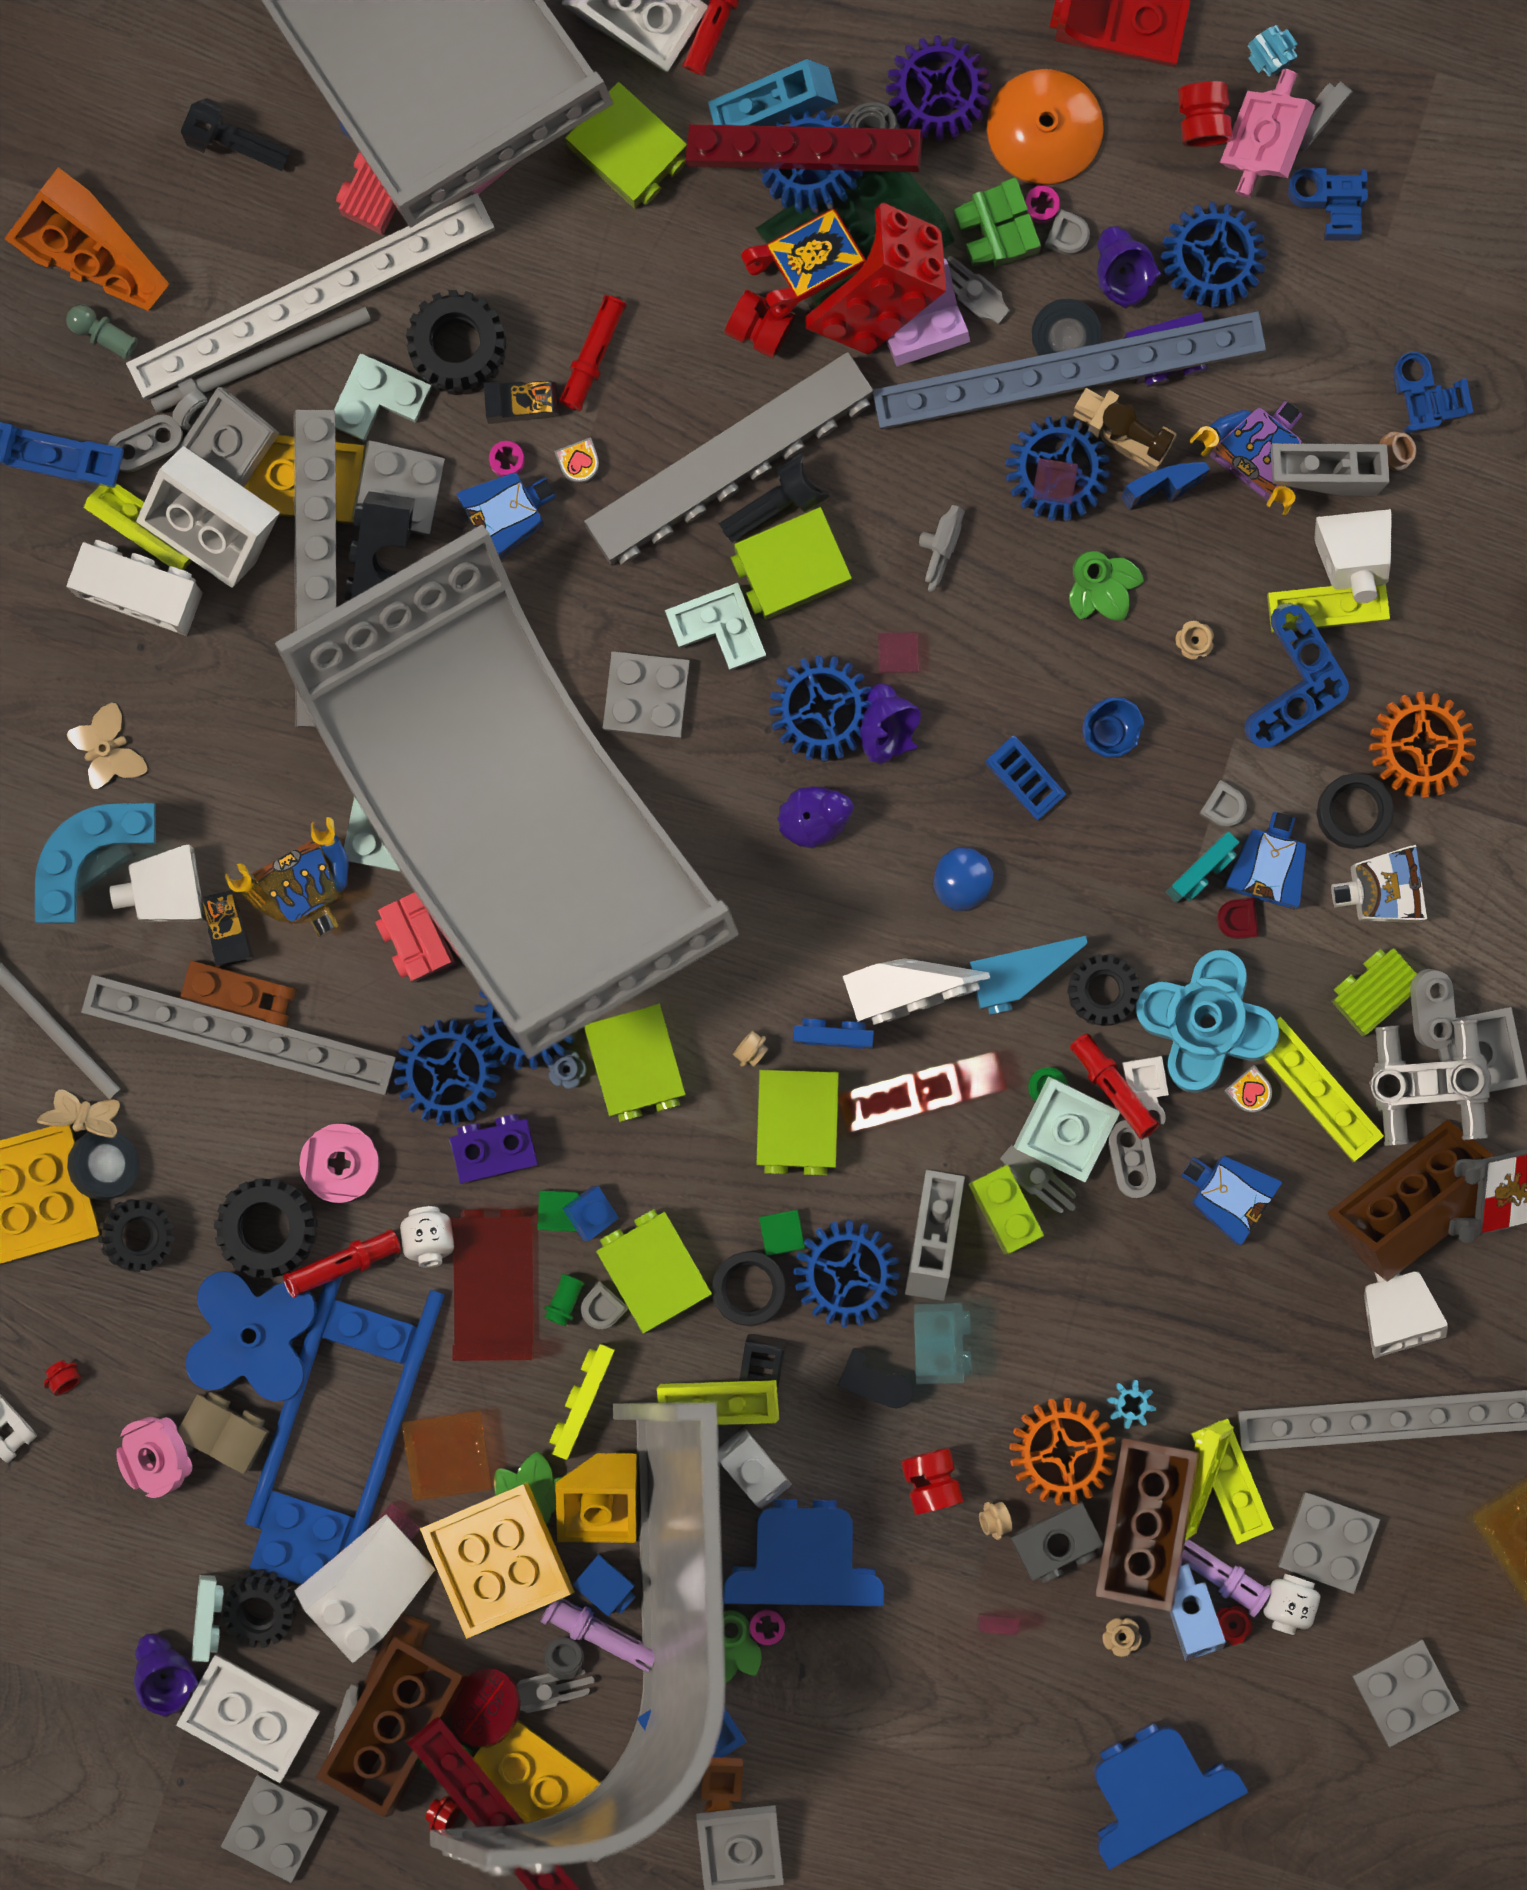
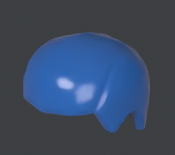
[1082,698,1144,758]
[932,847,993,911]

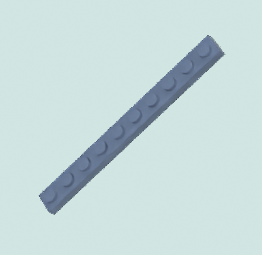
[873,311,1266,430]

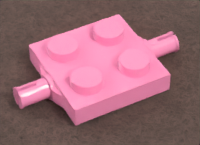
[1220,69,1315,198]

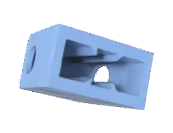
[1169,1564,1226,1661]

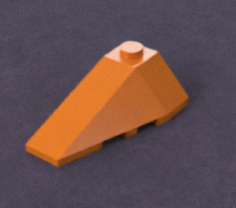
[4,167,169,311]

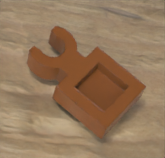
[700,1757,743,1813]

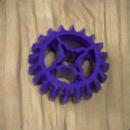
[886,35,991,142]

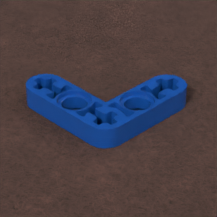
[1244,603,1349,748]

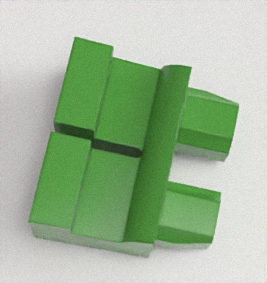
[953,177,1041,267]

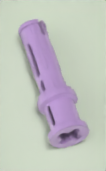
[1182,1539,1271,1617]
[540,1598,655,1672]

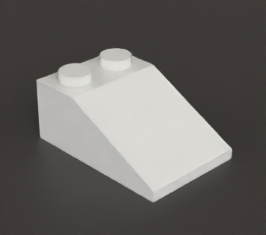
[562,0,708,72]
[294,1514,435,1663]

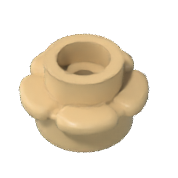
[1176,621,1214,659]
[733,1030,768,1067]
[979,1502,1012,1540]
[1103,1618,1142,1657]

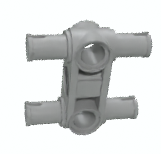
[1371,1019,1491,1146]

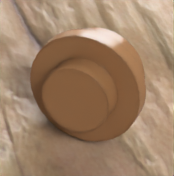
[1379,431,1416,471]

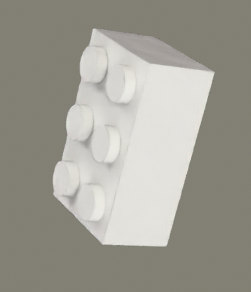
[136,446,280,588]
[66,540,203,636]

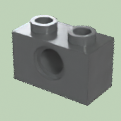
[1009,1501,1103,1584]

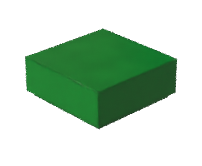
[537,1191,579,1232]
[759,1210,805,1256]

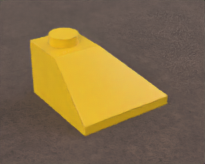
[556,1453,637,1543]

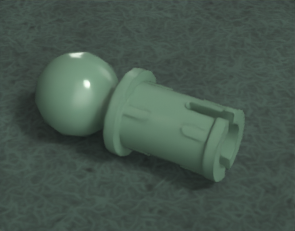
[66,304,138,360]

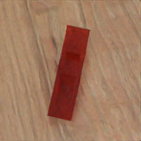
[838,1051,1007,1132]

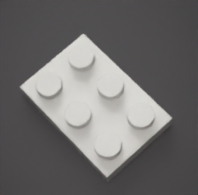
[176,1654,320,1783]

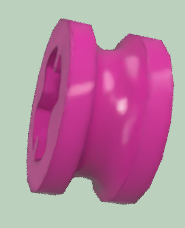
[1025,186,1060,224]
[489,441,525,477]
[750,1608,785,1645]

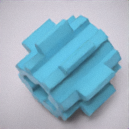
[1248,25,1298,77]
[1106,1380,1156,1429]

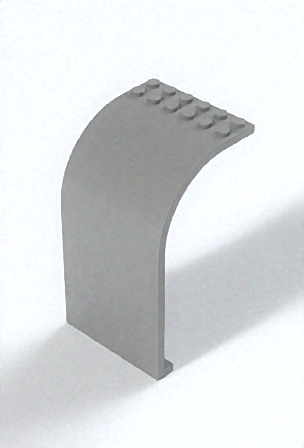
[261,0,613,228]
[275,524,739,1058]
[430,1402,725,1875]

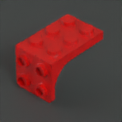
[1049,0,1191,68]
[806,203,946,355]

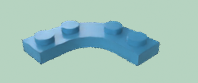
[35,803,156,924]

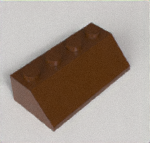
[1327,1119,1495,1282]
[1095,1438,1200,1611]
[316,1637,470,1818]

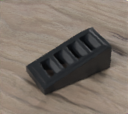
[739,1334,786,1394]

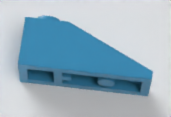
[708,59,838,126]
[969,936,1087,1015]

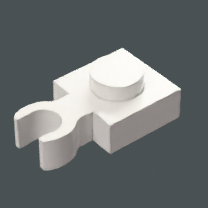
[1122,1056,1169,1124]

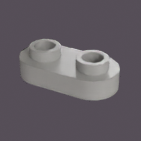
[1299,81,1353,152]
[108,415,183,473]
[1410,969,1456,1049]
[1108,1120,1156,1198]

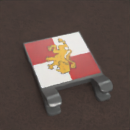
[1449,1149,1527,1243]

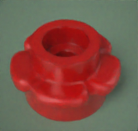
[43,1360,81,1396]
[1216,1605,1253,1645]
[425,1796,460,1830]

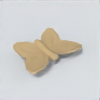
[67,703,148,789]
[37,1089,120,1138]

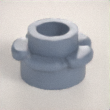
[548,1050,587,1089]

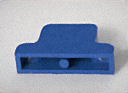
[724,1499,884,1606]
[1093,1722,1248,1870]

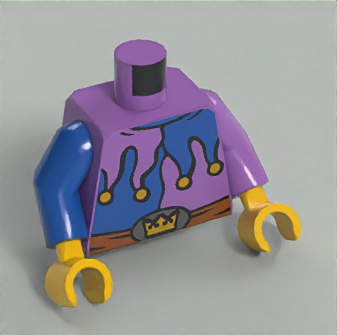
[1189,401,1302,515]

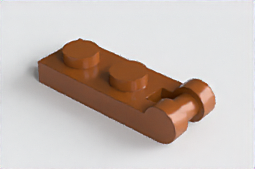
[180,960,297,1027]

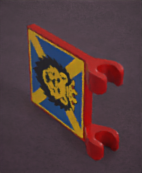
[741,208,866,319]

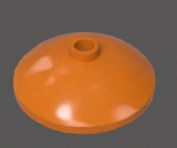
[987,69,1103,186]

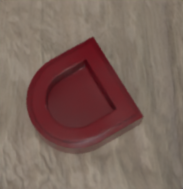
[1216,897,1259,939]

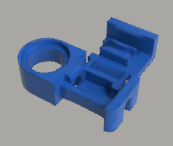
[1288,168,1368,241]
[1393,352,1473,434]

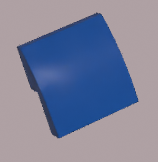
[1121,462,1210,510]

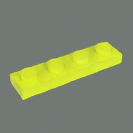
[1264,1016,1384,1162]

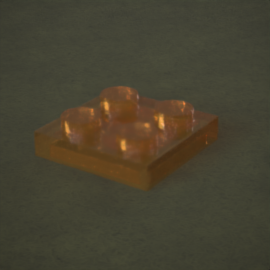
[402,1410,492,1501]

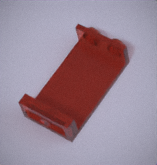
[451,1209,534,1361]

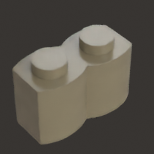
[177,1390,270,1474]

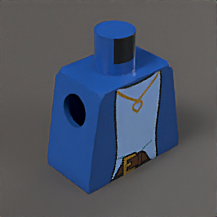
[456,473,556,560]
[1223,812,1306,910]
[1181,1156,1282,1246]

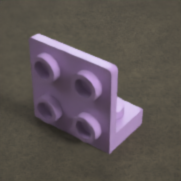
[886,259,970,367]

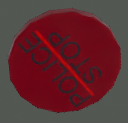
[451,1668,521,1748]

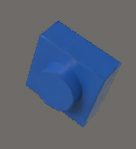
[562,1186,619,1241]

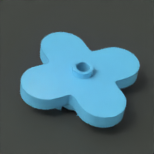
[1136,950,1279,1093]

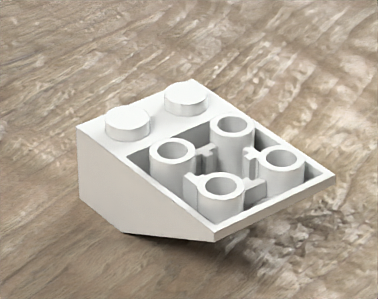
[843,958,990,1025]

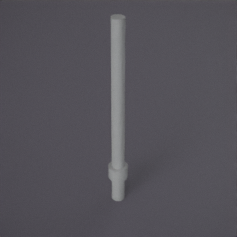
[150,307,371,414]
[0,962,121,1100]

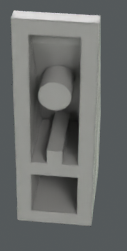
[1270,443,1389,496]
[905,1170,965,1301]

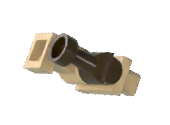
[1072,388,1177,472]

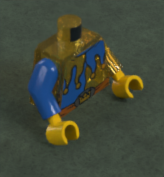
[225,817,349,937]

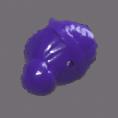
[1097,226,1161,309]
[860,684,921,765]
[777,786,854,849]
[133,1633,198,1718]

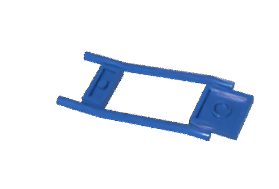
[244,1276,445,1585]

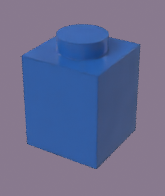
[573,1553,636,1616]

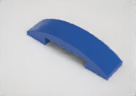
[0,422,124,488]

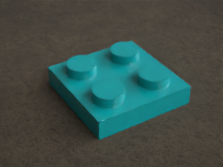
[1166,831,1239,903]

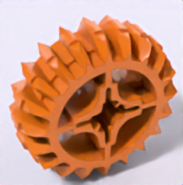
[1369,692,1476,798]
[1009,1398,1116,1505]

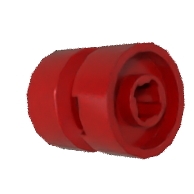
[1178,81,1233,147]
[724,289,796,359]
[900,1448,964,1515]

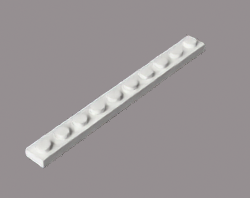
[126,193,495,400]

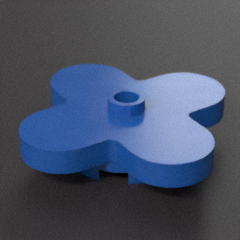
[186,1271,317,1401]

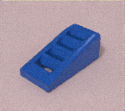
[984,735,1066,821]

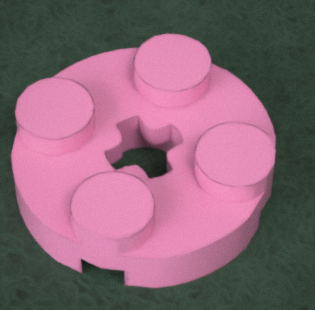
[299,1124,380,1203]
[117,1417,192,1498]

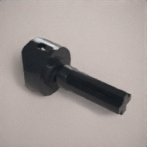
[180,98,291,172]
[719,452,830,543]

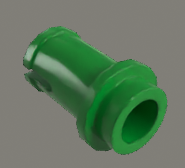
[544,1274,585,1327]

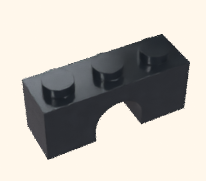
[345,491,415,601]

